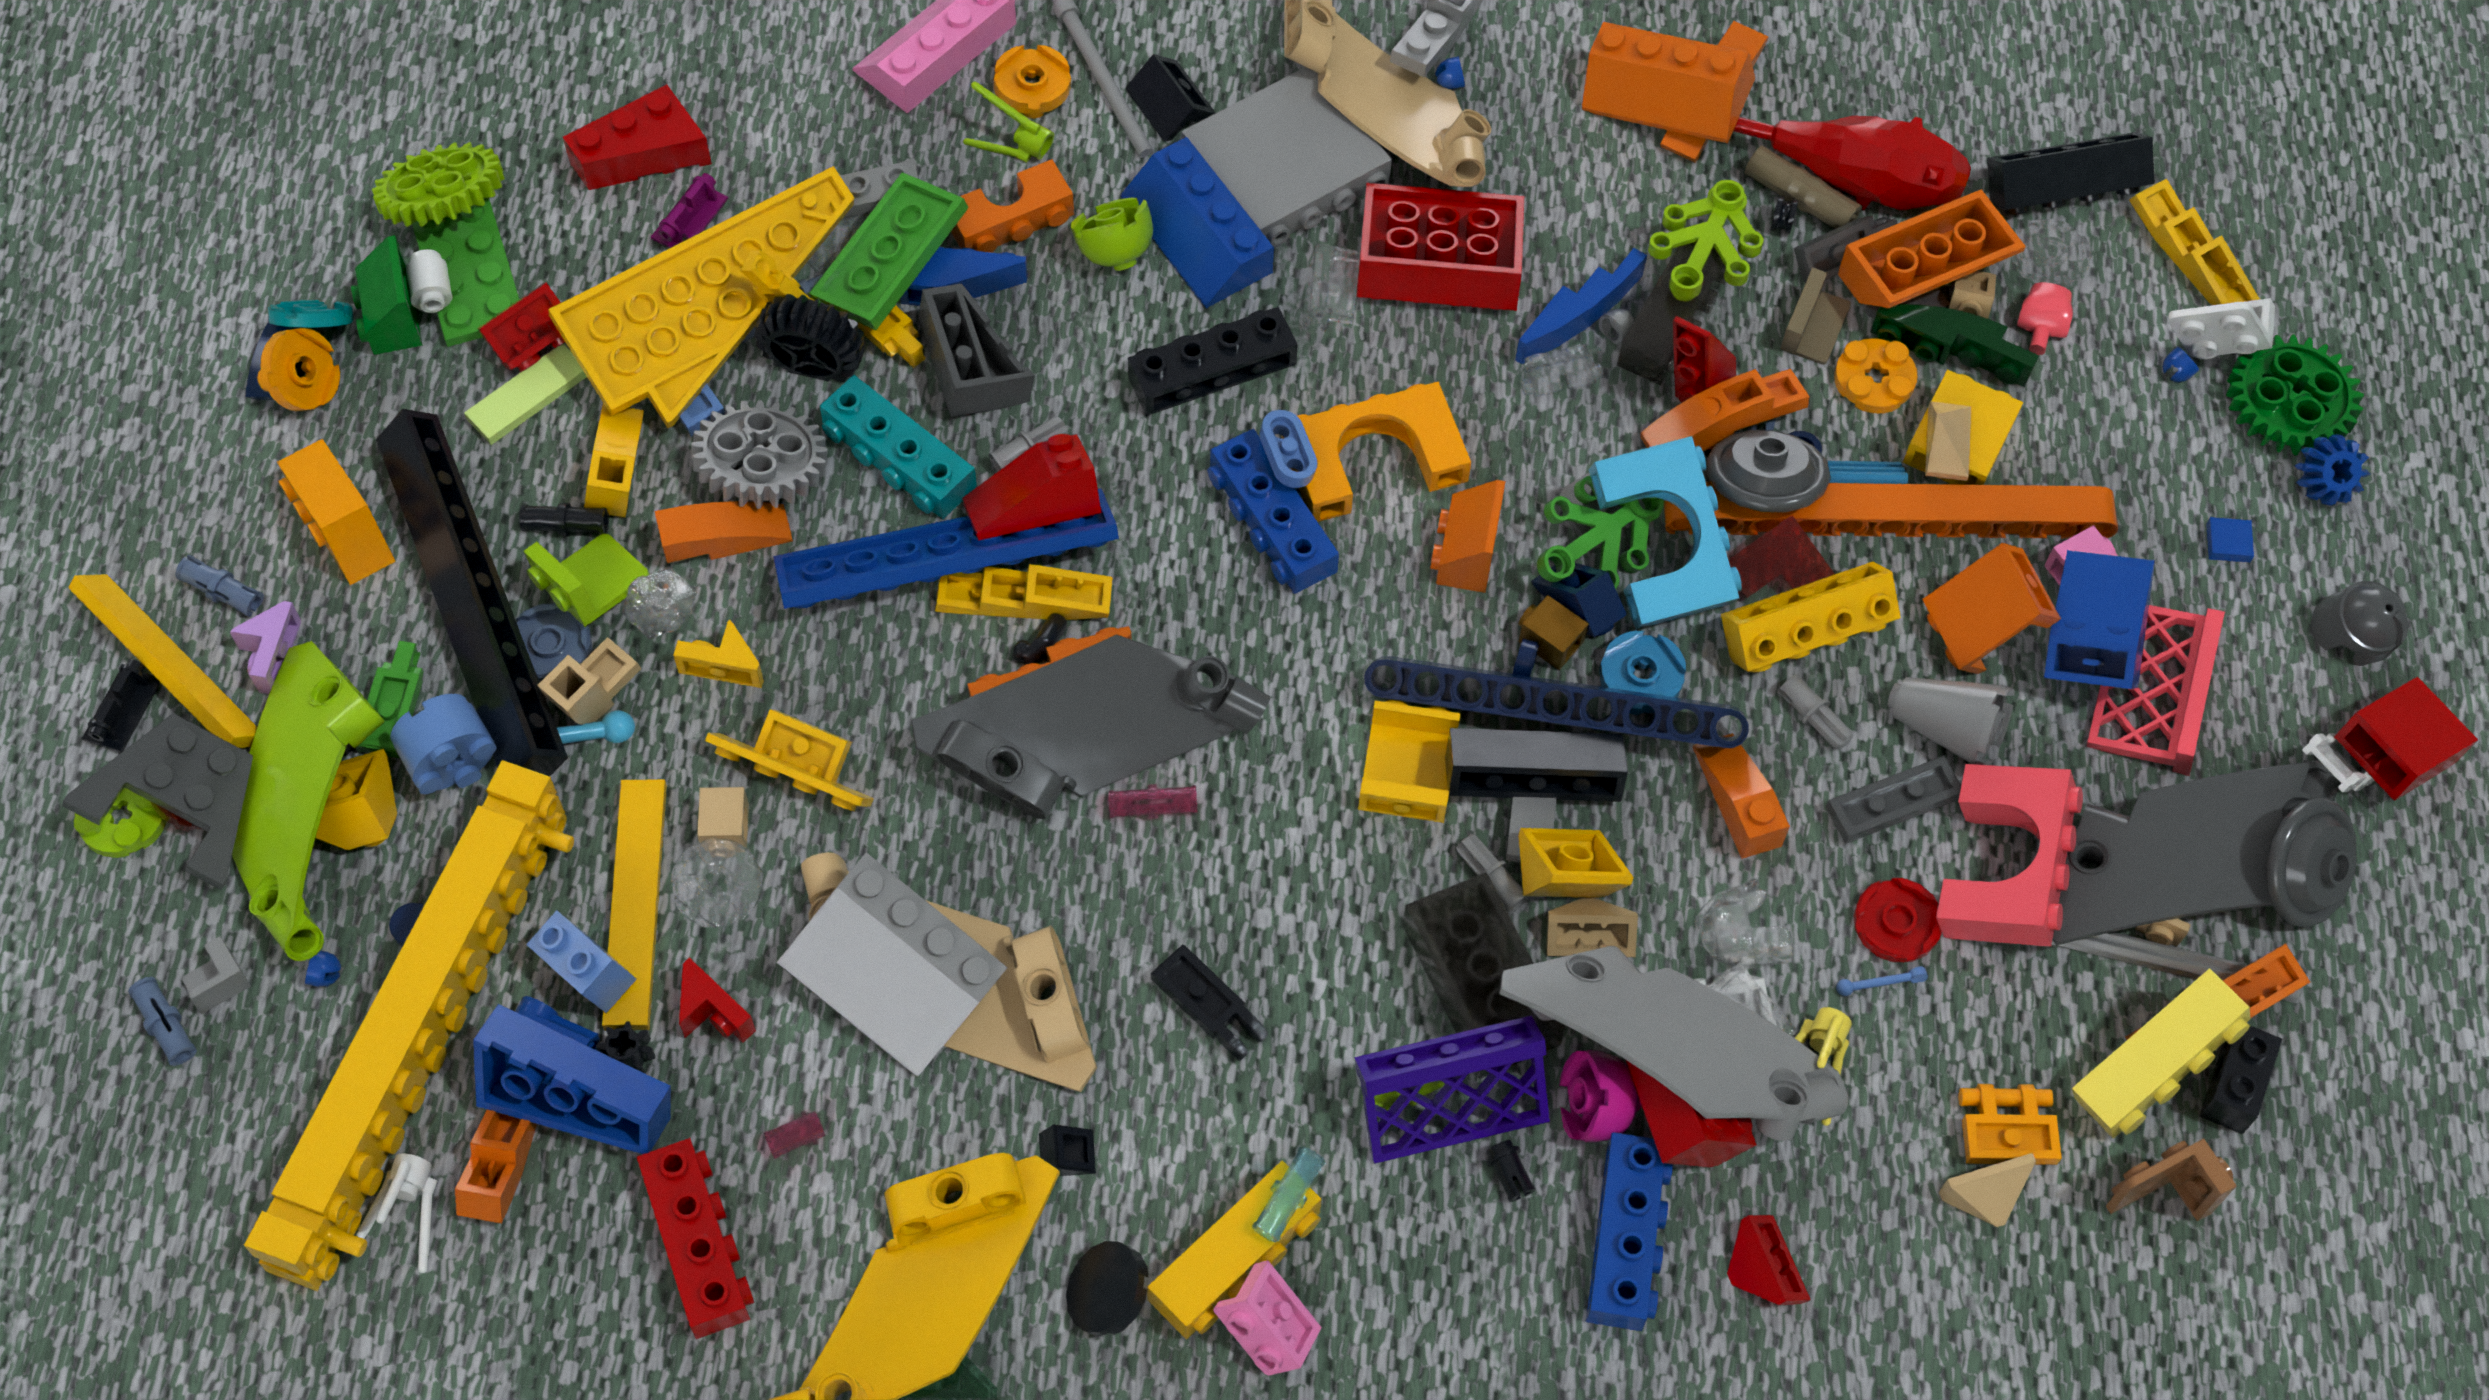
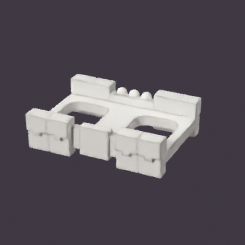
[2302,733,2375,793]

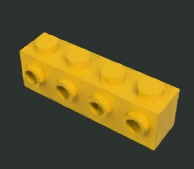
[1721,561,1901,673]
[1147,1160,1322,1340]

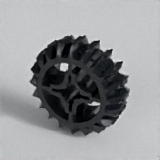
[754,294,866,382]

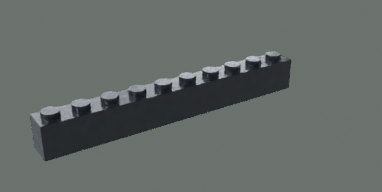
[376,409,568,777]

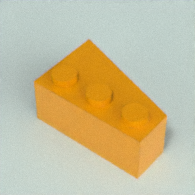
[277,439,396,585]

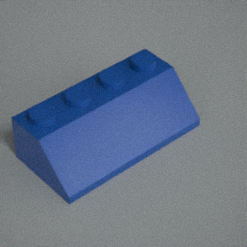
[1120,137,1274,308]

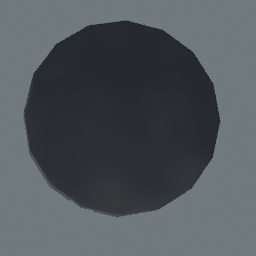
[1066,1241,1148,1337]

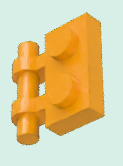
[1958,1084,2062,1165]

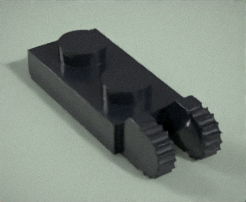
[1151,944,1268,1061]

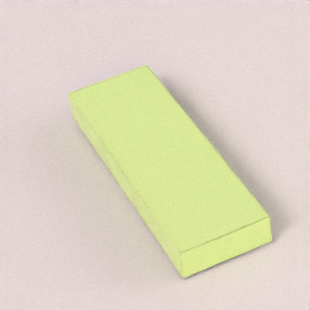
[464,343,587,445]

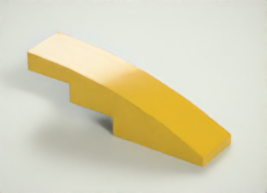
[2129,178,2260,305]
[935,564,1113,620]

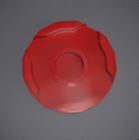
[1853,878,1942,962]

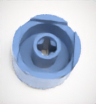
[390,694,497,794]

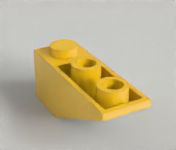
[584,403,644,518]

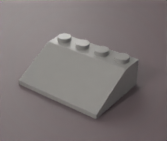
[777,852,1008,1077]

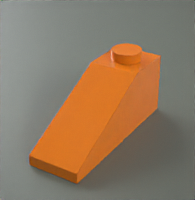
[1692,733,1790,859]

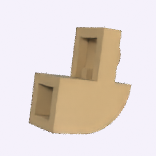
[537,637,641,725]

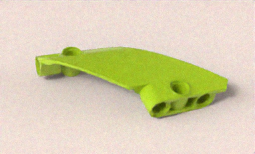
[232,641,385,961]

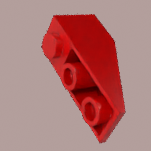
[1673,316,1736,403]

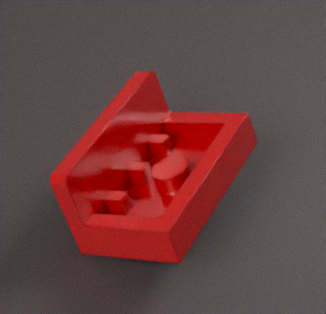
[477,282,565,372]

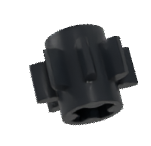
[595,1021,655,1073]

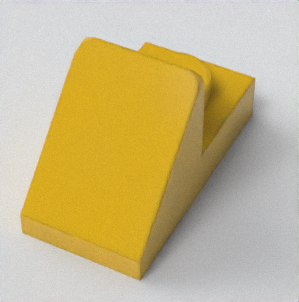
[673,620,764,688]

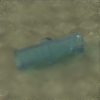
[1252,1146,1326,1242]

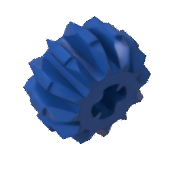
[2294,434,2371,505]

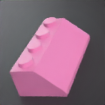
[853,0,1016,113]

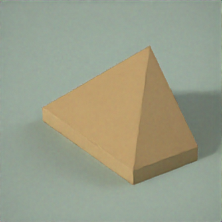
[1925,401,1971,481]
[1546,898,1638,957]
[1939,1153,2036,1227]

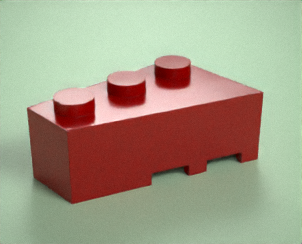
[563,84,712,190]

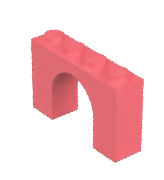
[1936,764,2083,947]

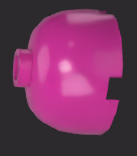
[1559,1050,1641,1142]

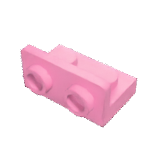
[1213,1260,1322,1376]

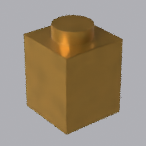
[1518,595,1589,670]

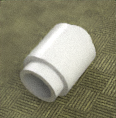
[406,249,452,313]

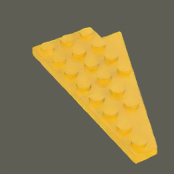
[548,166,854,428]

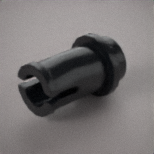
[1486,1140,1536,1203]

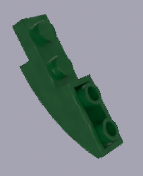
[1870,304,2039,387]

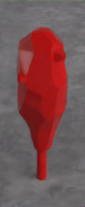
[1733,115,1971,210]

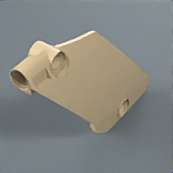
[1284,0,1492,187]
[801,852,1097,1092]

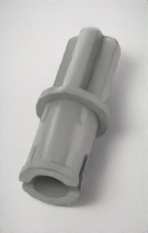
[988,417,1069,472]
[1778,674,1854,750]
[1456,834,1530,914]

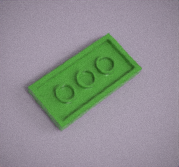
[809,172,969,330]
[412,198,519,347]

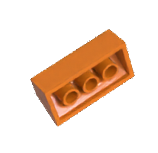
[1582,22,1755,144]
[1838,189,2026,308]

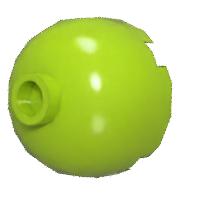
[1071,197,1153,271]

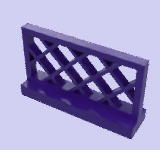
[1354,1015,1550,1164]

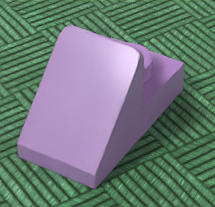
[230,601,301,694]

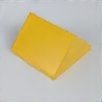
[1518,828,1634,898]

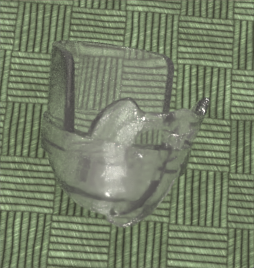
[1695,879,1793,970]

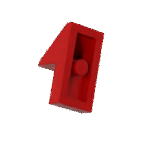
[679,957,756,1043]

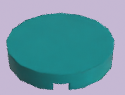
[268,300,353,328]

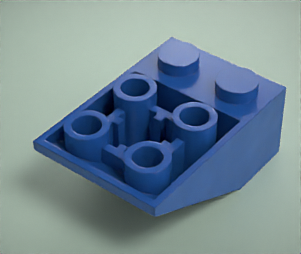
[2044,550,2155,689]

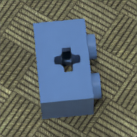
[526,910,637,1013]

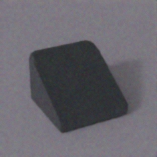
[1039,1124,1096,1176]

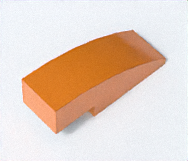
[654,501,793,563]
[455,1109,537,1224]

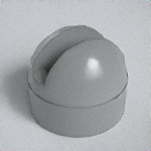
[1599,309,1634,344]

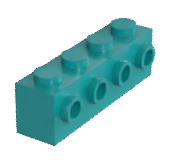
[819,375,977,519]

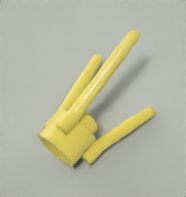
[1795,1007,1852,1126]

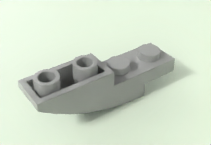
[1390,0,1483,77]

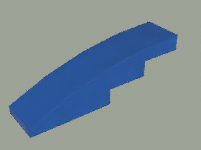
[1515,248,1647,364]

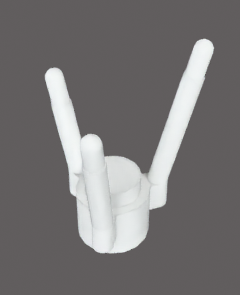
[356,1153,437,1273]

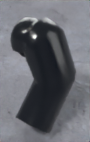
[1012,613,1067,665]

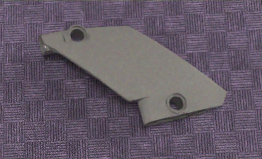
[1499,946,1848,1141]

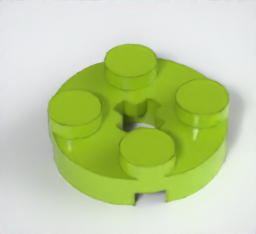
[73,788,168,858]

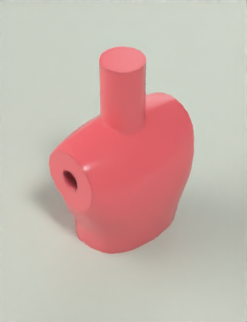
[2017,282,2073,355]

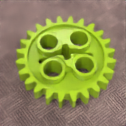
[372,142,505,227]

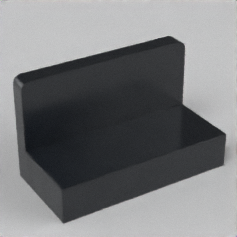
[1126,54,1216,141]

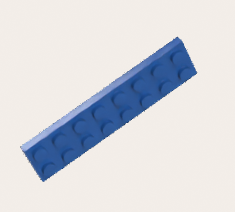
[773,488,1119,609]

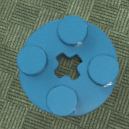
[1599,630,1686,715]

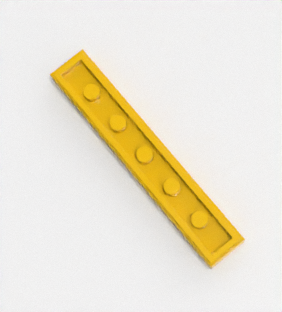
[68,574,257,748]
[602,779,667,1030]

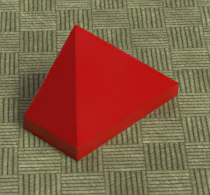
[1727,1215,1811,1305]

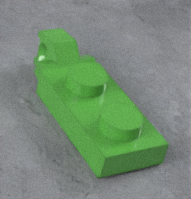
[356,641,424,758]

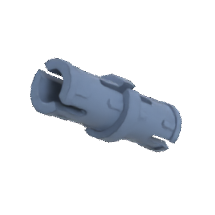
[175,555,264,617]
[128,977,197,1066]

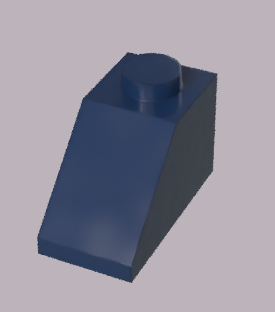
[1531,563,1627,637]

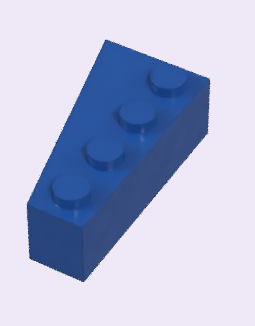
[473,1004,671,1154]

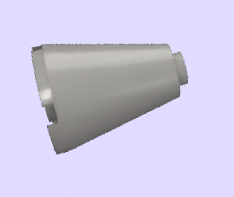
[1888,677,2015,765]

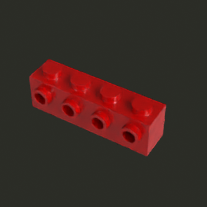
[636,1138,755,1339]

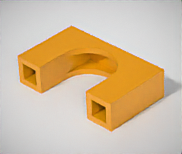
[1281,381,1471,522]

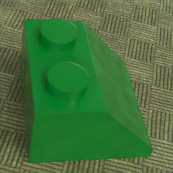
[351,235,423,355]

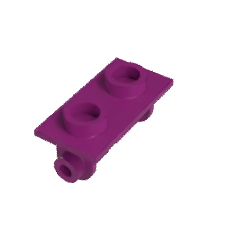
[651,173,728,248]

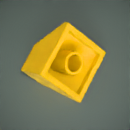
[315,749,397,850]

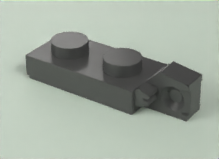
[1794,216,1898,283]

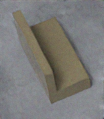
[1780,267,1851,365]

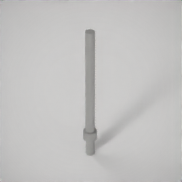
[1052,0,1154,158]

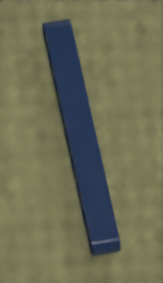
[1364,656,1749,748]

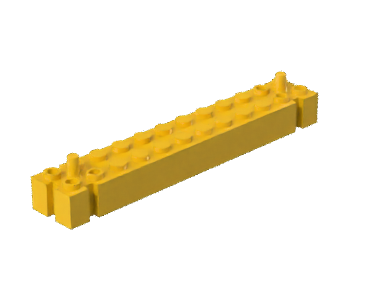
[244,760,574,1291]

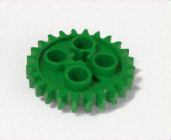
[2226,334,2364,456]

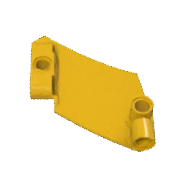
[768,1153,1060,1400]

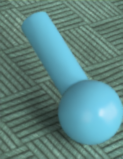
[557,710,635,744]

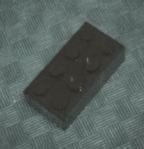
[1402,872,1566,1079]

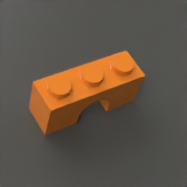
[951,159,1074,253]

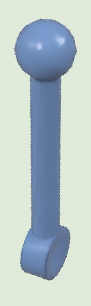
[1836,966,1928,996]

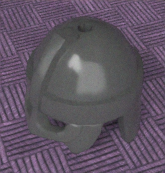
[2311,581,2409,666]

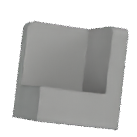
[182,936,251,1014]

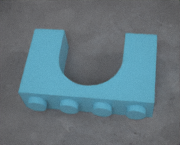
[1589,436,1742,629]

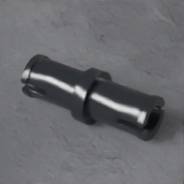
[519,502,609,536]

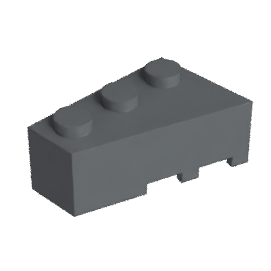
[918,283,1035,417]

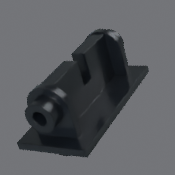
[82,659,161,753]

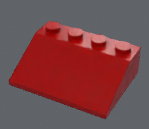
[1356,183,1525,311]

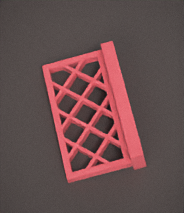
[2087,605,2225,776]

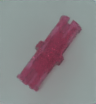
[1109,784,1198,819]

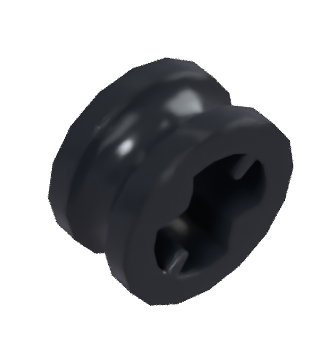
[1770,195,1798,234]

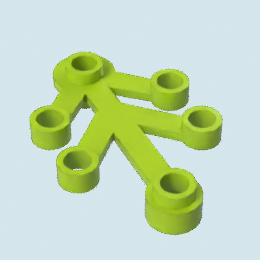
[1648,180,1764,301]

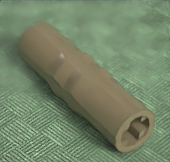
[1744,145,1862,229]

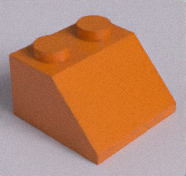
[1430,480,1506,593]

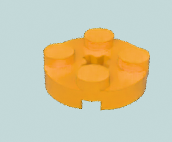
[994,45,1071,119]
[257,328,340,411]
[1834,338,1917,414]

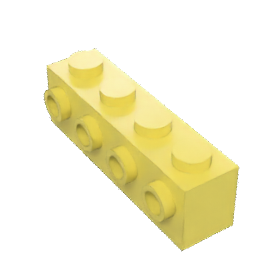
[2072,968,2251,1139]

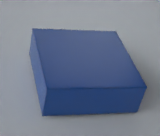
[2206,517,2254,563]

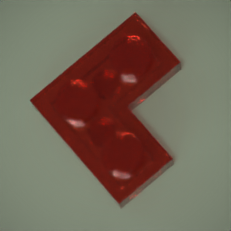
[1728,515,1835,598]

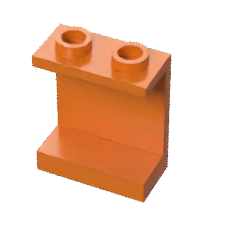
[1922,543,2061,674]

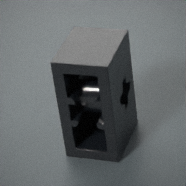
[2199,1026,2283,1134]

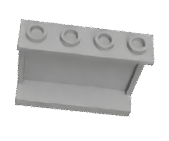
[1181,67,1392,247]

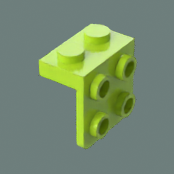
[523,534,651,627]

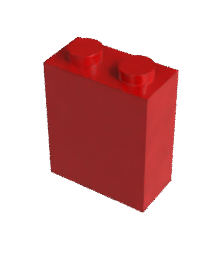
[2334,676,2478,801]

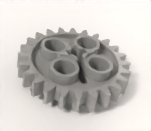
[691,400,828,509]

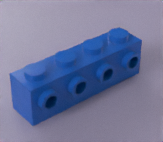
[1207,428,1339,594]
[1586,1132,1673,1332]

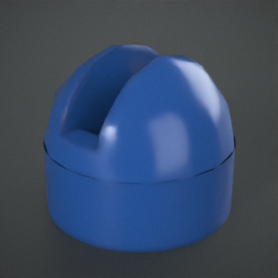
[1435,56,1465,89]
[2162,346,2200,382]
[305,950,341,987]

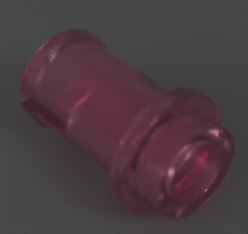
[764,1110,826,1159]

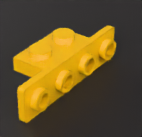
[705,709,874,811]

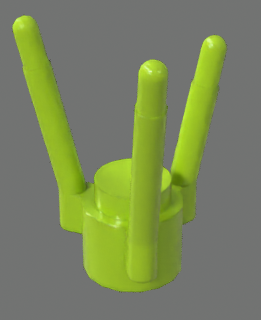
[963,81,1055,163]

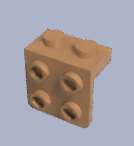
[2106,1138,2237,1221]

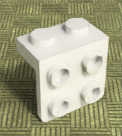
[2168,298,2275,359]

